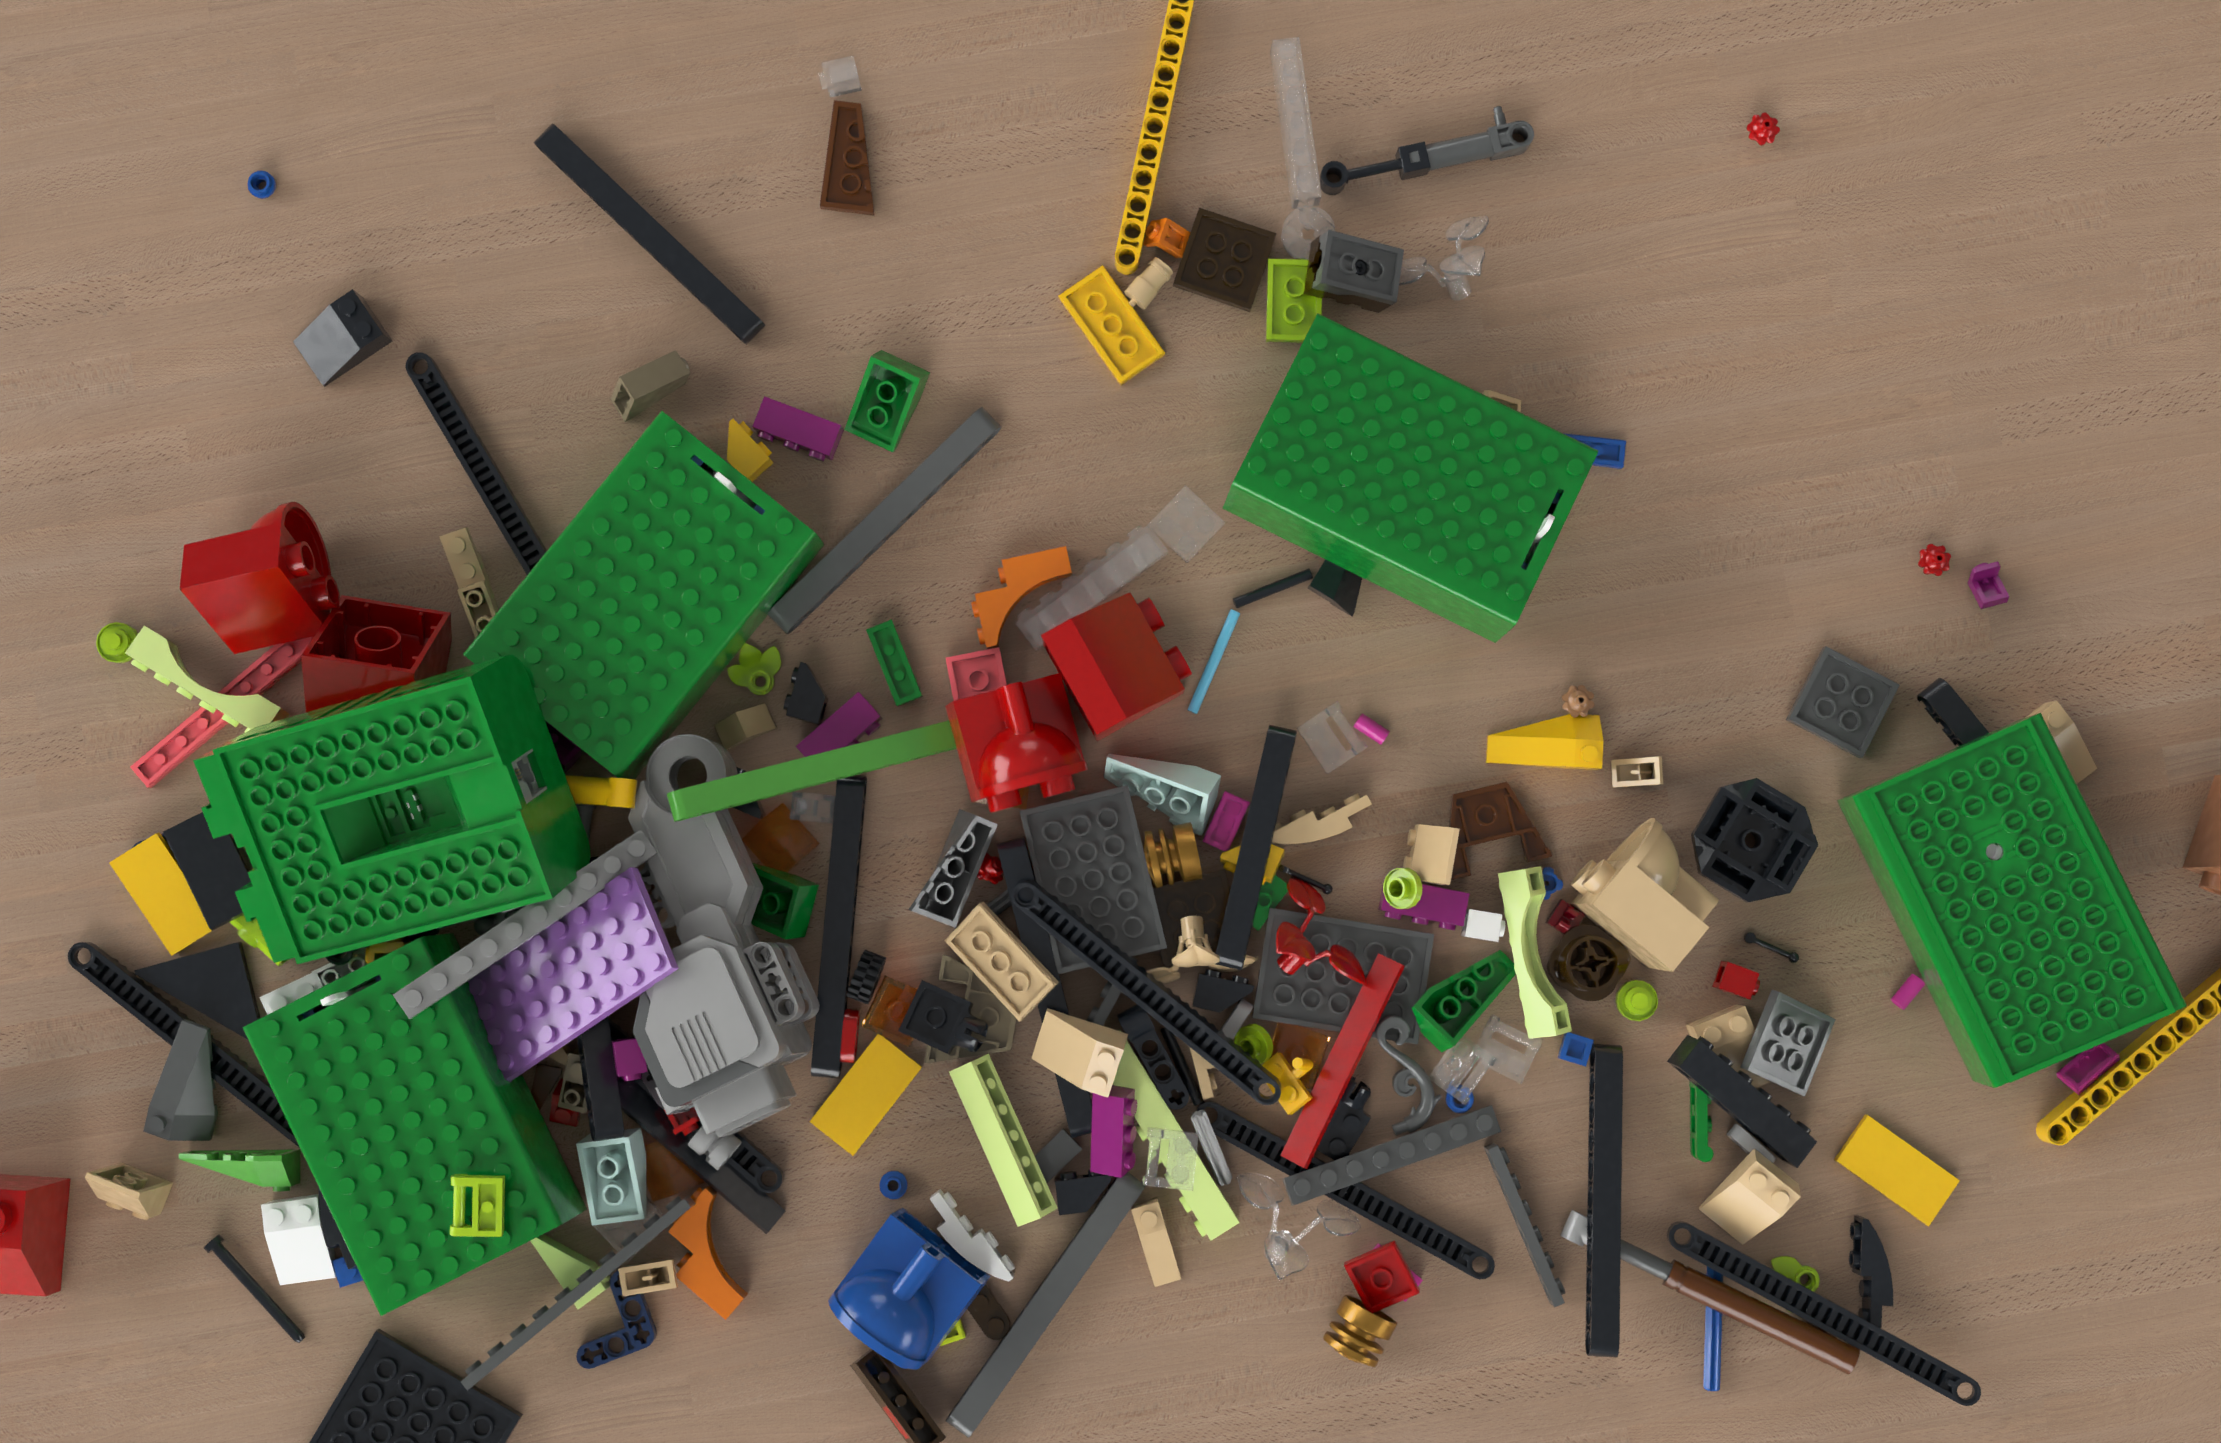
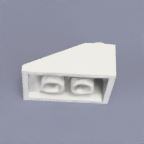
[261,1194,337,1285]

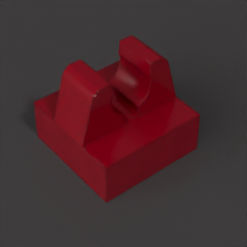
[1545,899,1585,935]

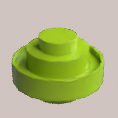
[96,622,138,663]
[1383,868,1422,909]
[1615,980,1658,1021]
[1234,1024,1273,1064]

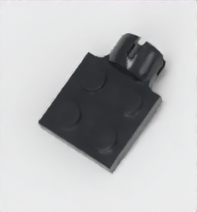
[898,980,988,1055]
[1317,1076,1371,1160]

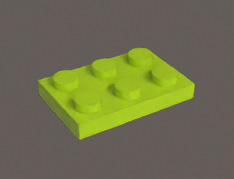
[1266,259,1322,343]

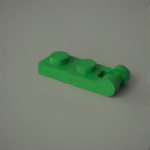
[1689,1081,1714,1162]

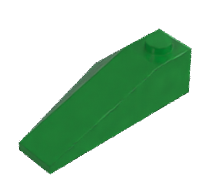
[1412,950,1516,1053]

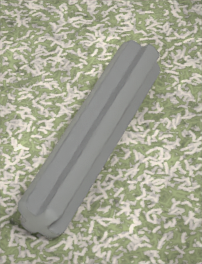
[1191,1110,1232,1186]

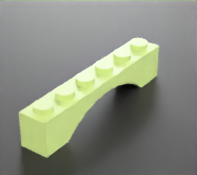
[125,626,290,733]
[1498,866,1572,1039]

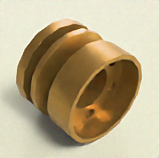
[1143,822,1203,888]
[1323,1295,1398,1367]

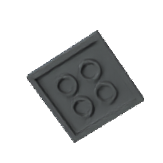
[1786,646,1900,758]
[1740,990,1836,1097]

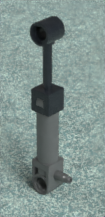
[1319,106,1534,195]

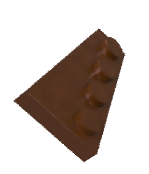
[820,100,875,216]

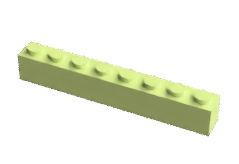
[1113,1029,1239,1241]

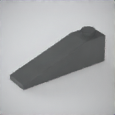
[143,1019,218,1141]

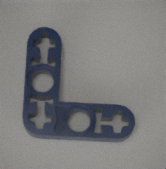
[576,1270,657,1369]

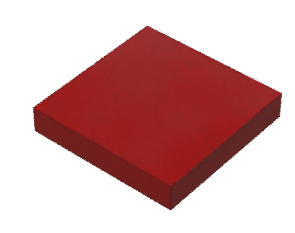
[1344,1240,1420,1313]

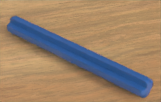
[1703,1267,1723,1391]

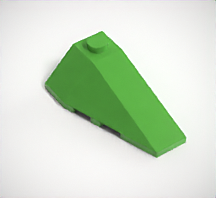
[179,1149,301,1192]

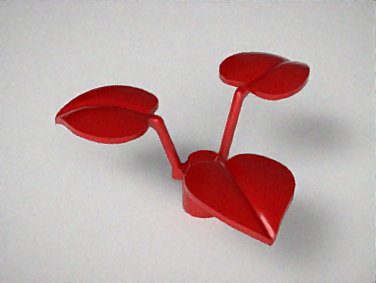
[1276,877,1366,986]

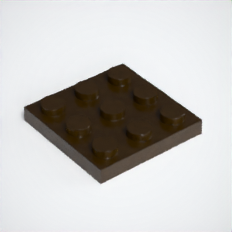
[1173,208,1277,312]
[1153,869,1230,968]

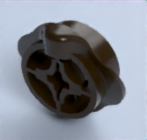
[1547,925,1631,1001]

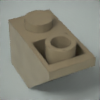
[557,1047,587,1114]

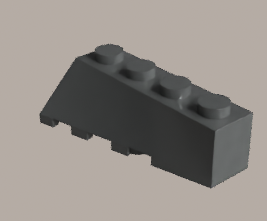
[908,809,998,928]

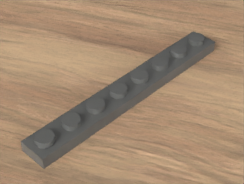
[1282,1105,1502,1206]

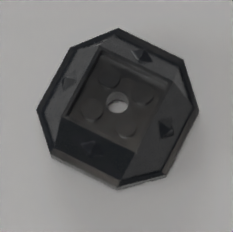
[1691,778,1818,902]

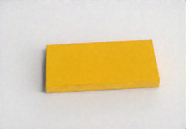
[1058,265,1165,385]
[109,832,213,956]
[809,1033,923,1156]
[1834,1114,1960,1226]

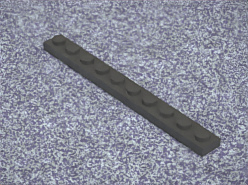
[461,1195,696,1391]

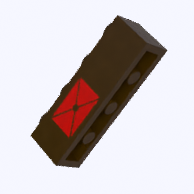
[850,1349,946,1443]

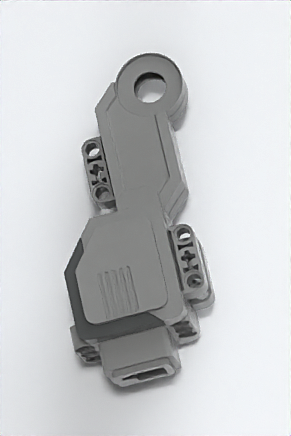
[628,734,820,1138]

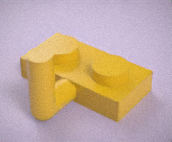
[1262,1052,1313,1115]

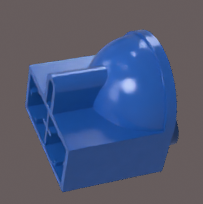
[828,1208,991,1370]

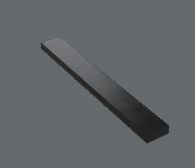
[617,1076,786,1234]

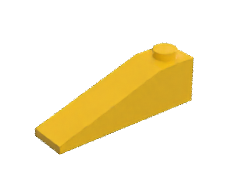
[1486,714,1604,770]

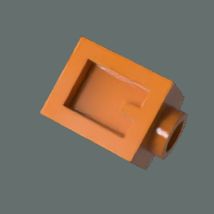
[1143,218,1191,258]

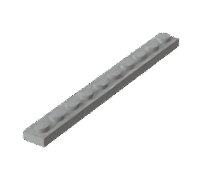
[393,829,658,1019]

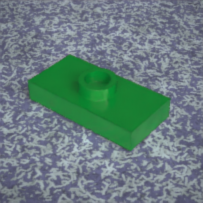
[1252,875,1288,931]

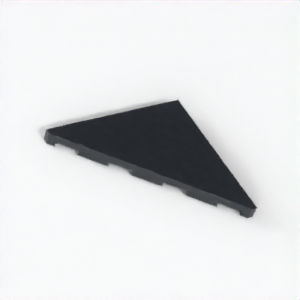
[134,942,261,1040]

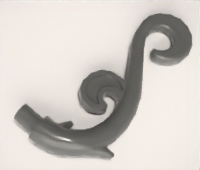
[1375,1015,1442,1136]

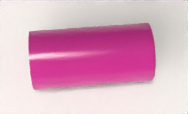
[1353,713,1390,745]
[1890,974,1925,1010]

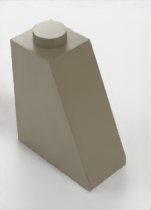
[610,350,690,422]

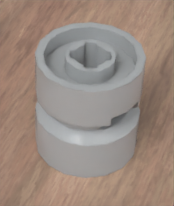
[688,1126,742,1171]

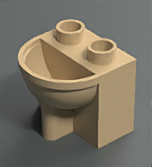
[1570,818,1719,972]

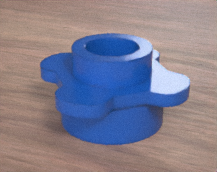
[1542,867,1563,900]

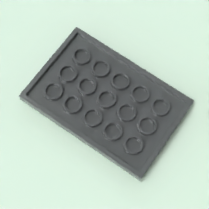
[1020,785,1167,974]
[1252,908,1434,1045]

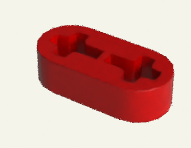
[840,1009,860,1063]

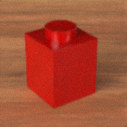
[1712,961,1760,1000]

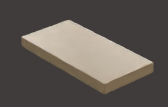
[944,902,1059,1022]

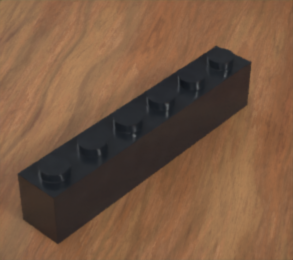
[1667,1035,1817,1168]

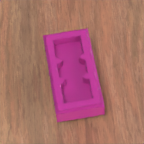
[1202,791,1250,852]
[2057,1043,2120,1095]

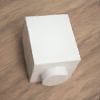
[1461,909,1505,942]

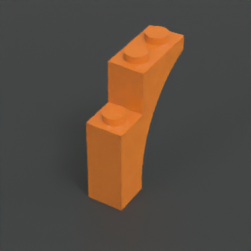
[971,546,1072,649]
[668,1186,748,1320]

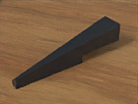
[1308,559,1362,617]

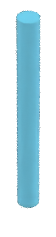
[1187,609,1240,714]

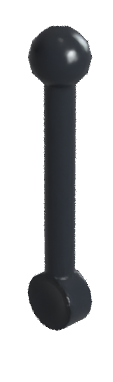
[1278,865,1333,895]
[1744,932,1799,963]

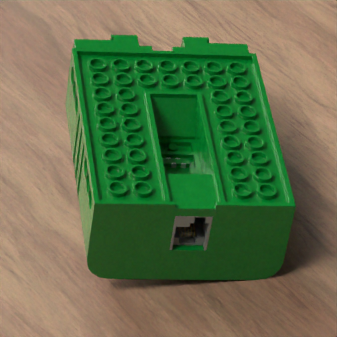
[193,655,590,964]

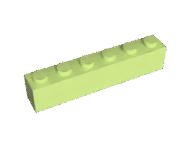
[949,1053,1058,1227]

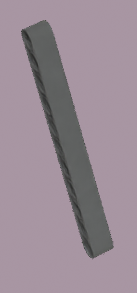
[768,407,1002,634]
[946,1172,1146,1438]

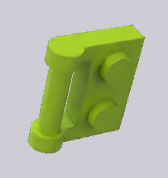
[450,1174,505,1237]

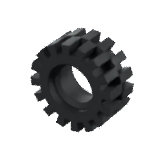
[847,950,886,1005]

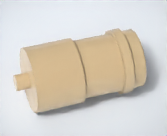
[1124,257,1173,310]

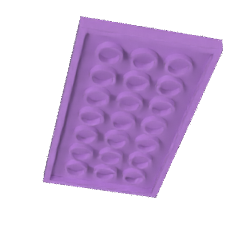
[468,867,679,1082]

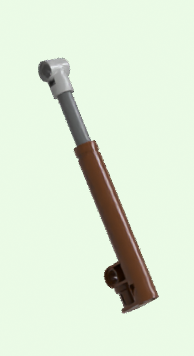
[1560,1210,1860,1374]

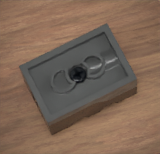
[1304,230,1404,313]

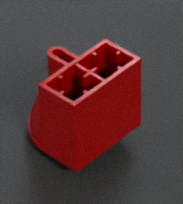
[180,502,340,654]
[945,673,1088,813]

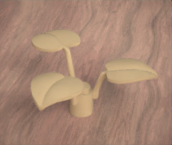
[1146,916,1258,984]

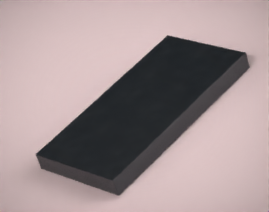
[163,812,251,930]

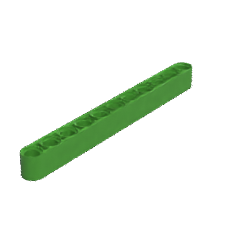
[667,720,957,822]

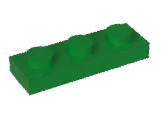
[866,619,923,707]

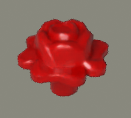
[1746,112,1780,146]
[1918,544,1951,576]
[977,852,1003,885]

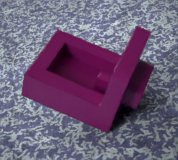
[1967,561,2010,609]

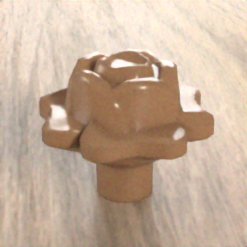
[1562,685,1595,718]

